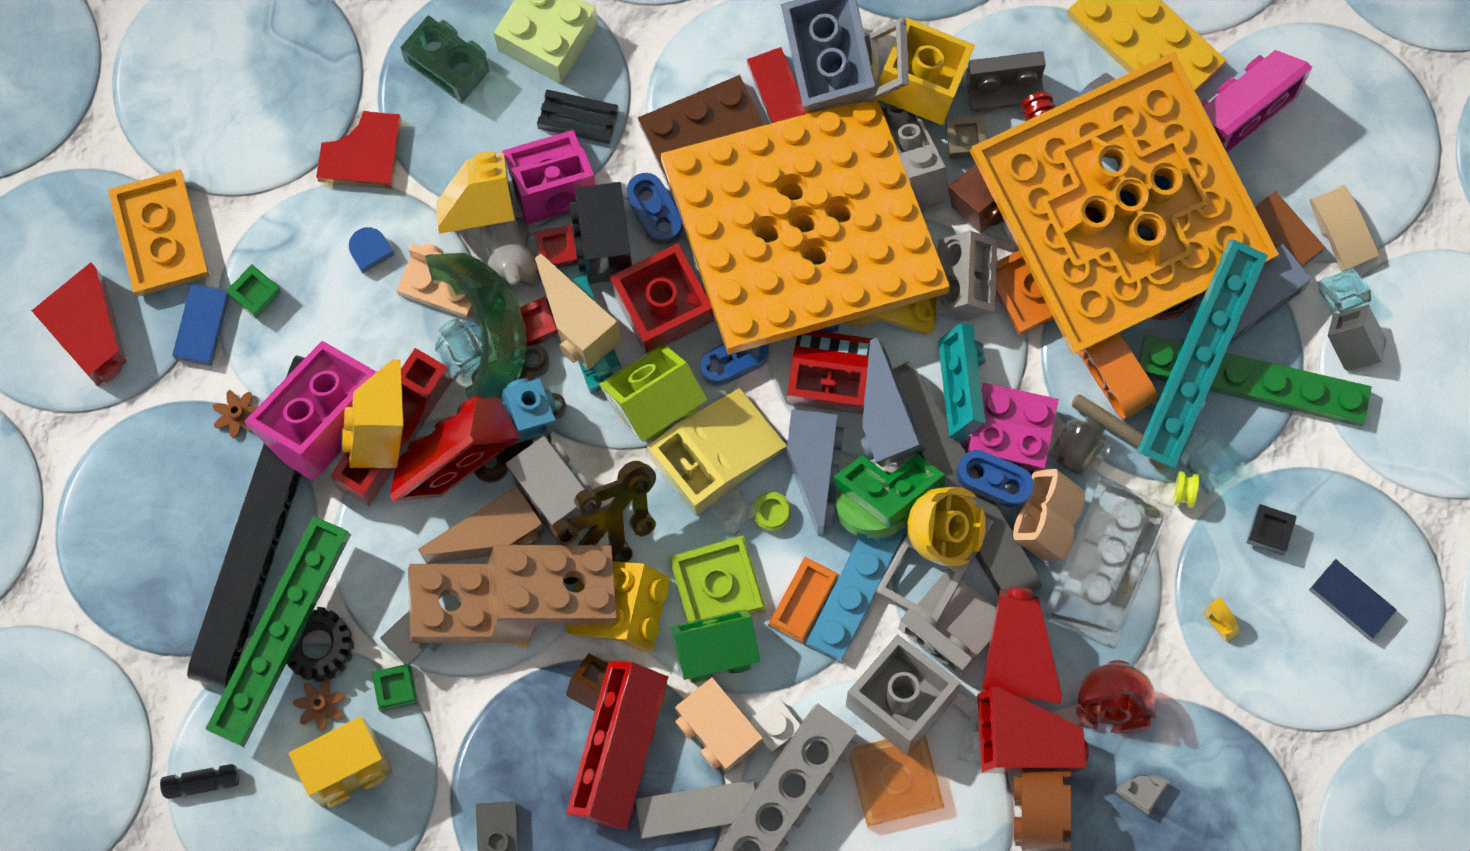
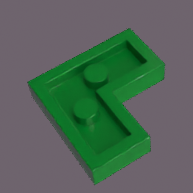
[834,453,945,529]

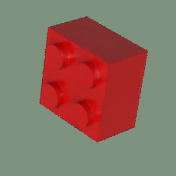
[610,243,714,354]

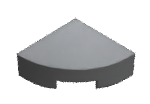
[1114,775,1170,816]

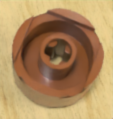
[1014,771,1071,851]

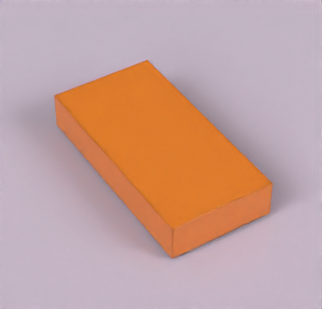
[768,556,839,644]

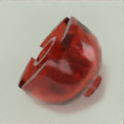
[1076,660,1157,734]

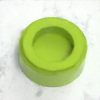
[752,492,791,532]

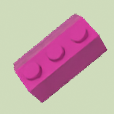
[1201,50,1313,153]
[245,341,377,481]

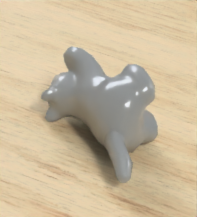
[482,215,541,293]

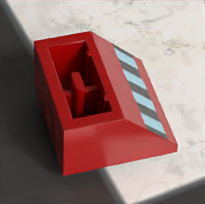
[787,331,874,414]

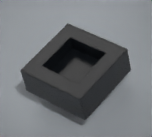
[1246,504,1297,555]

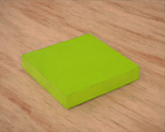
[669,535,766,622]

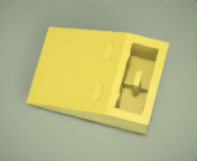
[647,388,787,516]

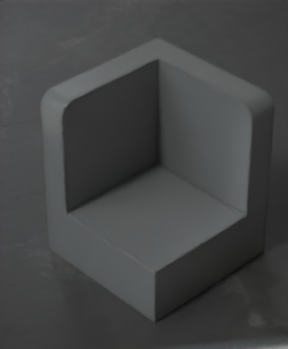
[1327,304,1386,371]
[380,611,443,666]

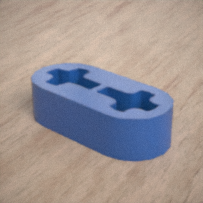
[700,343,769,386]

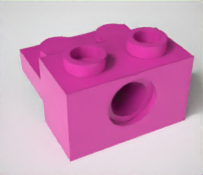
[502,130,595,224]
[967,382,1059,476]

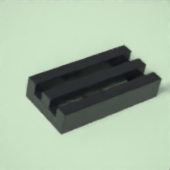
[537,89,619,144]

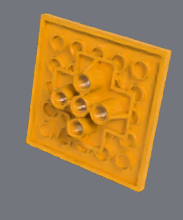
[969,52,1279,355]
[661,99,950,355]

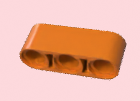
[1078,333,1158,420]

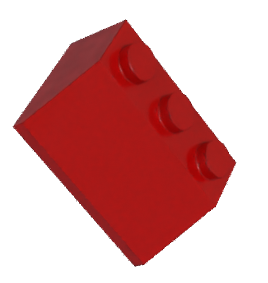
[390,396,520,502]

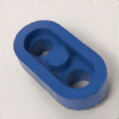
[627,173,682,244]
[956,450,1034,508]

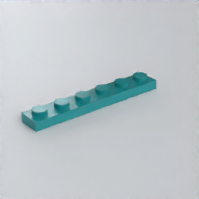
[1136,239,1268,469]

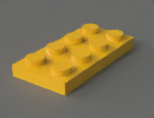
[1067,0,1226,92]

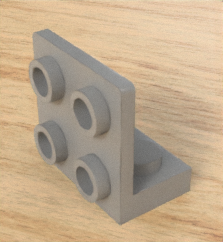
[898,570,996,678]

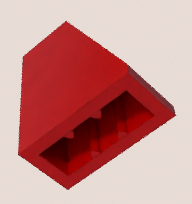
[31,262,127,386]
[982,586,1062,704]
[977,687,1089,774]

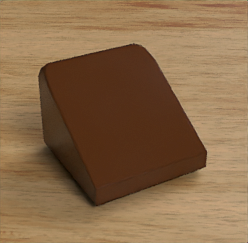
[566,653,608,711]

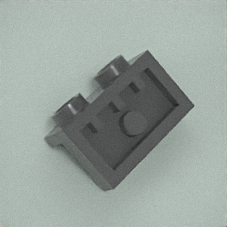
[966,51,1046,112]

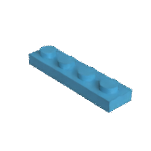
[806,524,908,662]

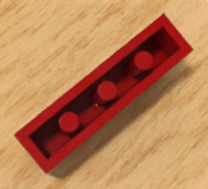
[566,661,669,830]

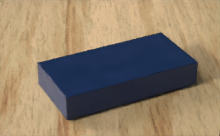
[1309,559,1397,641]

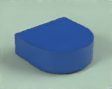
[349,227,395,274]

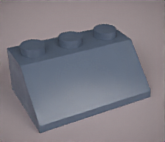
[781,0,876,113]

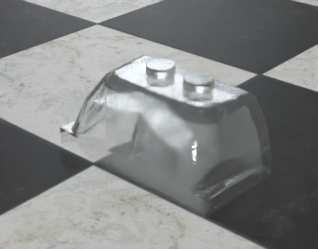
[1043,476,1173,649]

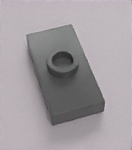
[476,801,519,851]

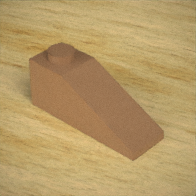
[418,486,545,564]

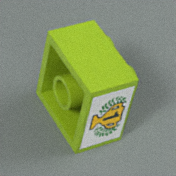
[599,343,708,442]

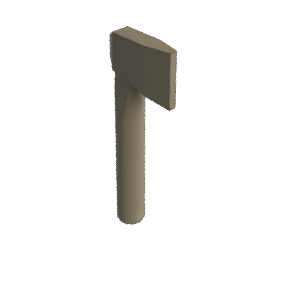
[1072,394,1191,469]

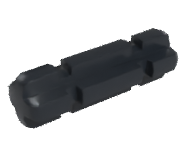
[160,764,240,799]

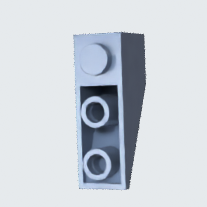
[787,409,844,536]

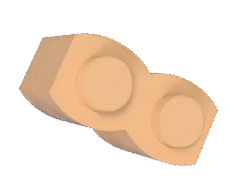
[1013,469,1085,561]

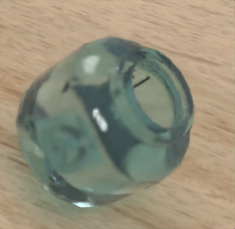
[434,319,491,378]

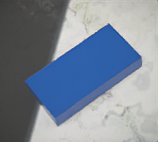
[172,284,229,366]

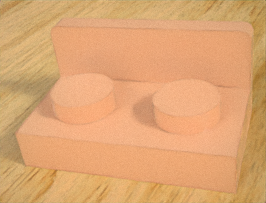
[396,243,485,320]

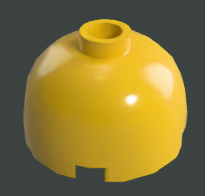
[907,487,986,567]

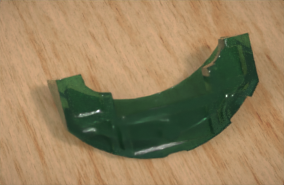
[425,253,527,399]

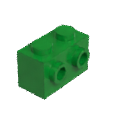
[669,609,761,683]

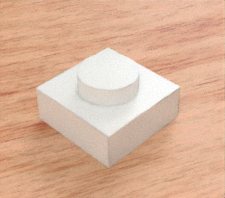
[748,697,800,754]

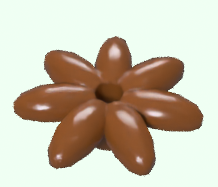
[213,390,258,438]
[293,679,344,730]

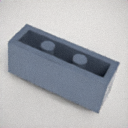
[1188,244,1312,345]

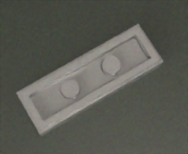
[635,780,755,840]

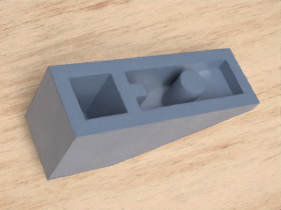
[861,337,925,467]

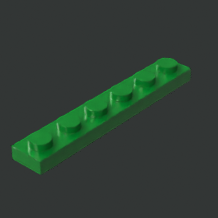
[1139,334,1372,426]
[205,516,351,748]

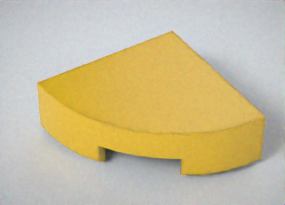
[1203,597,1240,643]

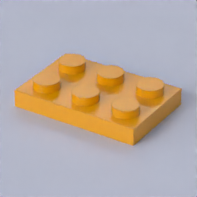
[108,169,210,297]

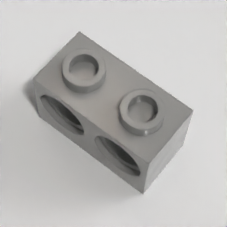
[935,230,997,321]

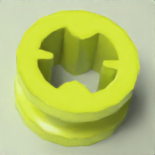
[1173,471,1199,509]

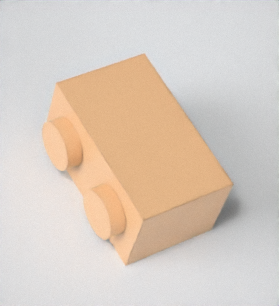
[674,677,763,774]

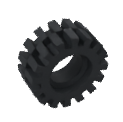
[287,606,354,682]

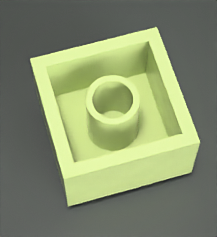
[494,0,598,84]

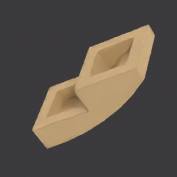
[1309,185,1379,270]

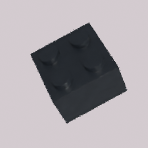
[569,182,632,284]

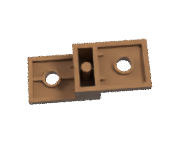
[408,545,617,643]

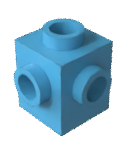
[501,378,556,444]

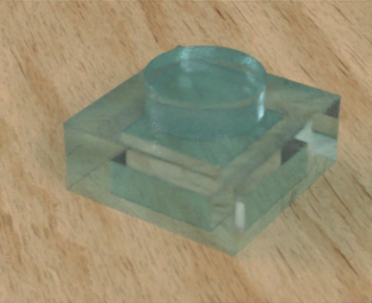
[1318,268,1371,314]

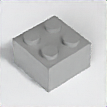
[506,436,592,536]
[845,634,960,756]

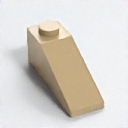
[535,253,622,370]

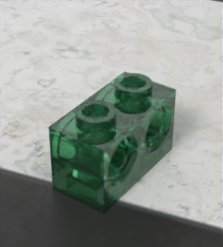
[400,15,490,104]

